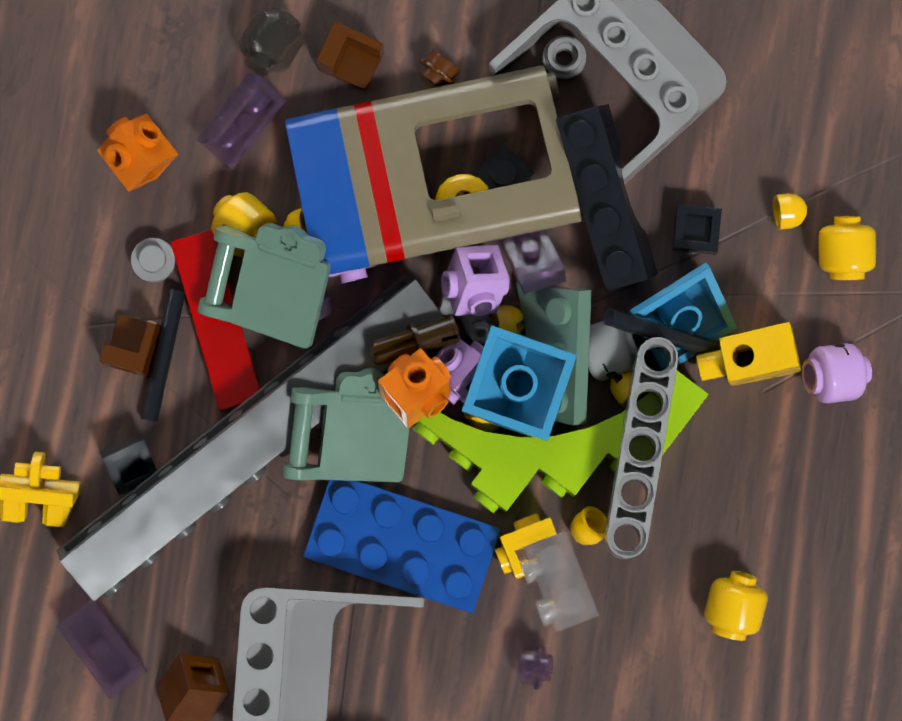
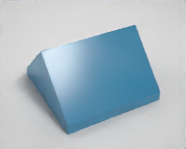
[629,263,737,371]
[462,325,577,441]

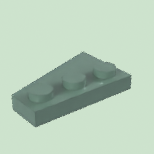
[516,282,591,425]

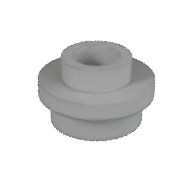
[542,35,586,80]

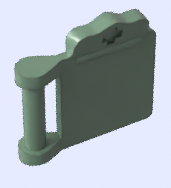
[197,223,331,348]
[282,367,409,482]

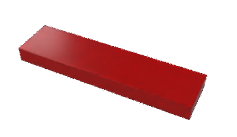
[170,230,260,412]

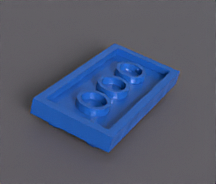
[303,480,501,614]

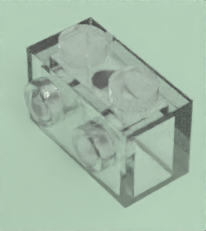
[518,531,599,632]

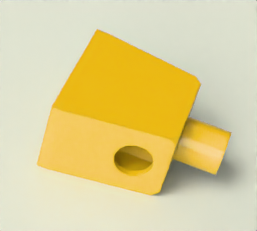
[696,322,802,386]

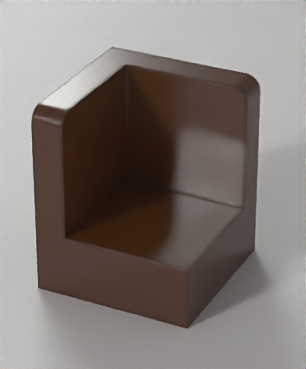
[316,22,384,90]
[99,315,161,377]
[157,654,229,721]

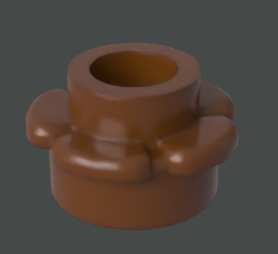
[419,50,460,87]

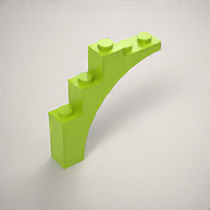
[413,371,709,514]

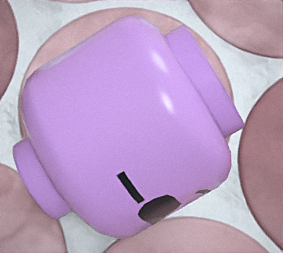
[802,343,872,403]

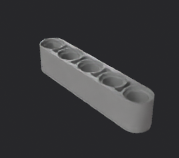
[605,337,678,559]

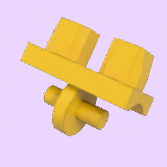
[0,451,81,527]

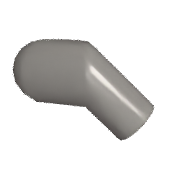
[439,295,494,345]

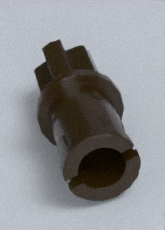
[369,315,460,366]

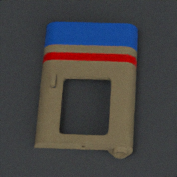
[285,65,581,275]

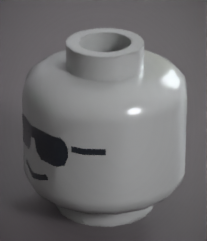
[588,320,641,381]

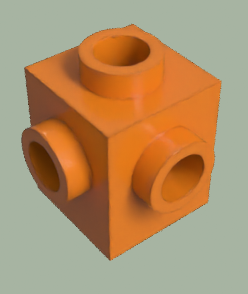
[97,113,179,192]
[378,348,451,429]

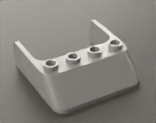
[488,0,727,184]
[232,588,425,721]

